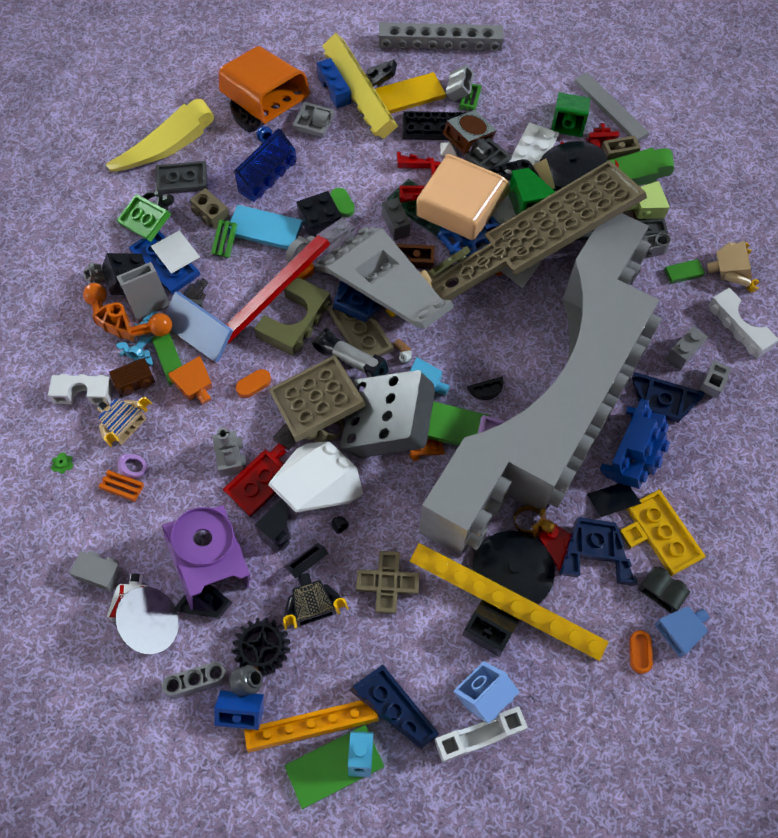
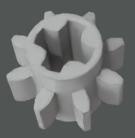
[83,263,105,285]

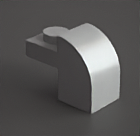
[699,360,731,398]

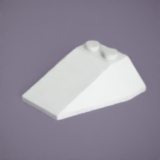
[268,442,363,512]

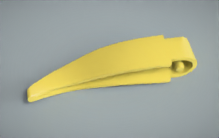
[106,99,214,172]

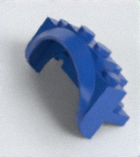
[600,399,670,489]

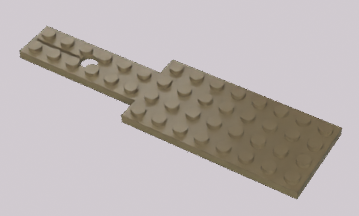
[431,160,647,300]

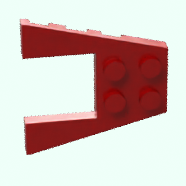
[396,152,441,203]

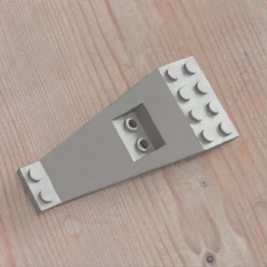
[314,227,454,329]

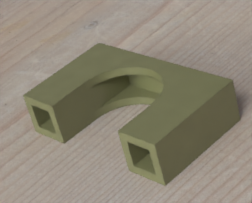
[254,277,332,356]

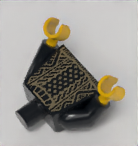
[283,573,349,630]

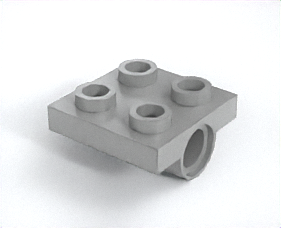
[293,102,335,138]

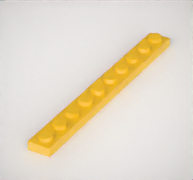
[409,543,609,661]

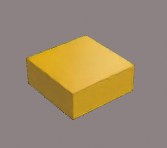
[619,521,648,549]

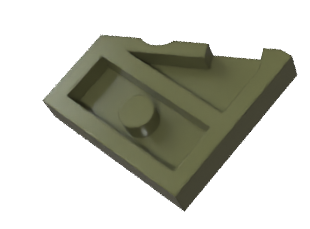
[428,246,471,277]

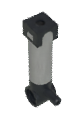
[312,328,389,378]

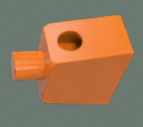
[168,356,212,405]

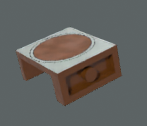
[442,110,496,154]

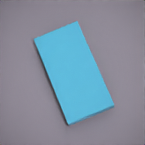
[227,205,303,250]

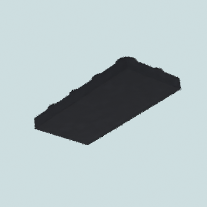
[403,111,467,140]

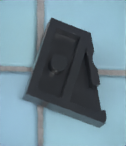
[174,584,232,619]

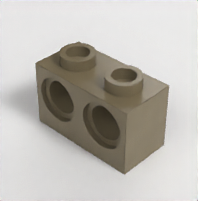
[190,188,230,229]

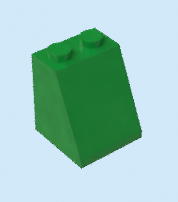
[551,92,591,138]
[509,168,555,215]

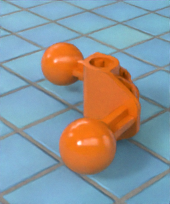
[83,283,172,342]

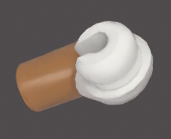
[393,339,412,364]

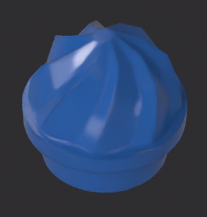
[256,126,273,143]

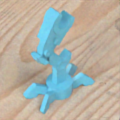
[116,311,158,366]

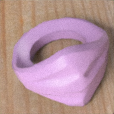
[118,454,147,478]

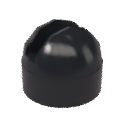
[331,516,349,534]

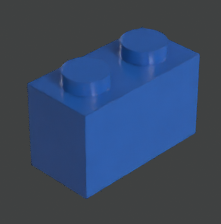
[214,690,264,730]

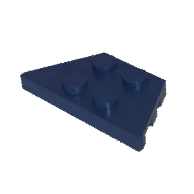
[632,372,705,423]

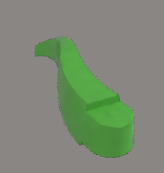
[607,148,675,185]

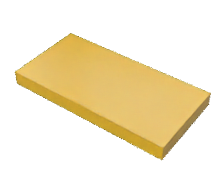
[375,72,446,114]
[626,489,706,576]

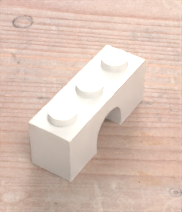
[48,374,113,405]

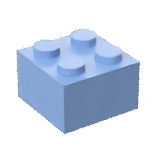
[453,661,519,724]

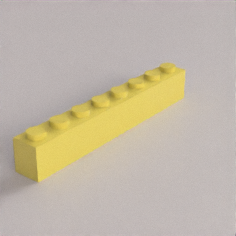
[322,33,398,139]

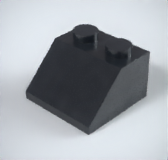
[255,498,291,553]

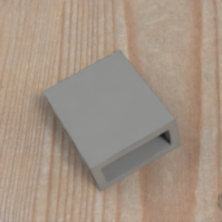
[116,262,170,319]

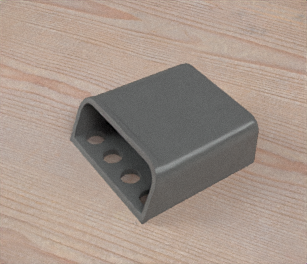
[340,370,435,458]

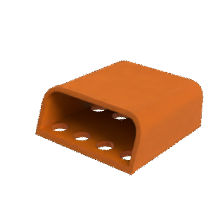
[218,46,310,124]

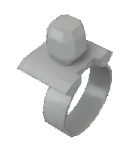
[286,236,315,262]

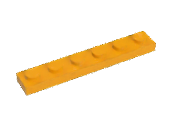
[244,700,379,753]

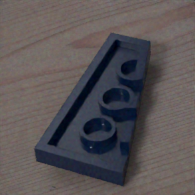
[349,665,439,749]

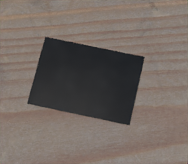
[587,483,641,517]

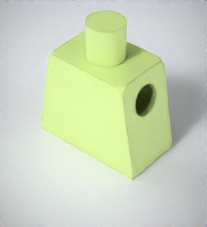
[626,181,670,219]

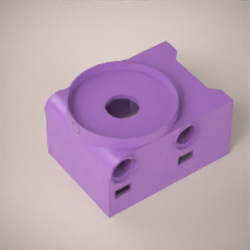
[162,505,250,610]

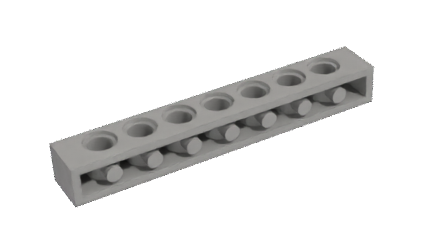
[379,22,503,51]

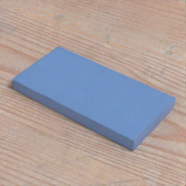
[165,292,233,362]

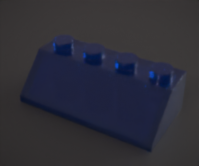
[234,128,297,202]

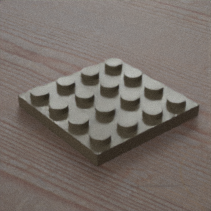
[268,355,366,443]

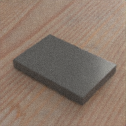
[156,161,208,194]

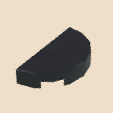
[467,376,504,400]

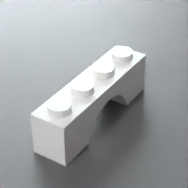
[708,288,778,359]
[434,706,528,764]

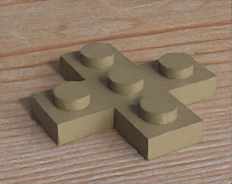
[356,551,419,615]

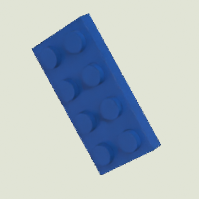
[129,231,200,295]

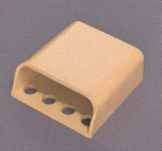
[417,154,510,240]

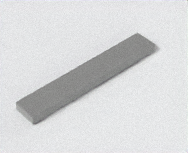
[574,73,649,142]

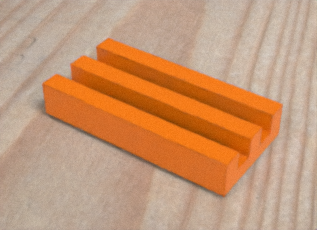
[98,470,144,502]

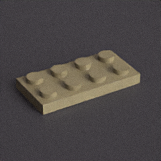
[327,305,394,357]

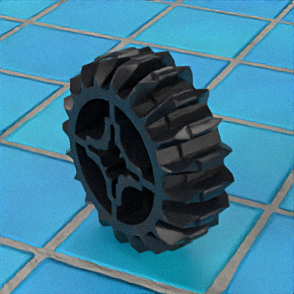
[232,617,291,676]

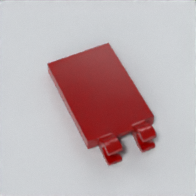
[223,443,286,517]

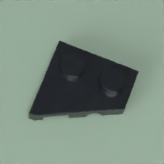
[366,59,397,87]

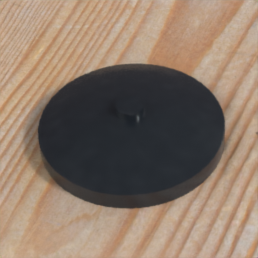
[539,141,607,191]
[472,531,555,605]

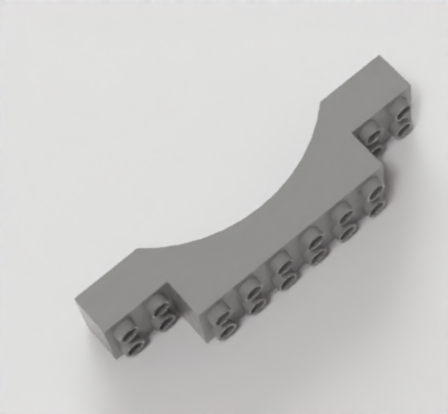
[419,213,662,556]

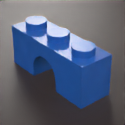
[316,58,351,109]

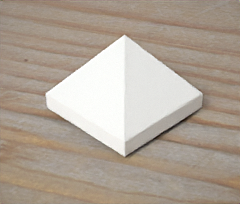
[440,142,457,157]

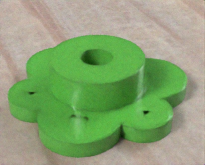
[51,453,73,474]

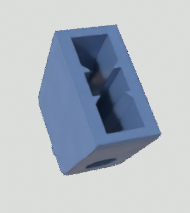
[654,606,710,658]

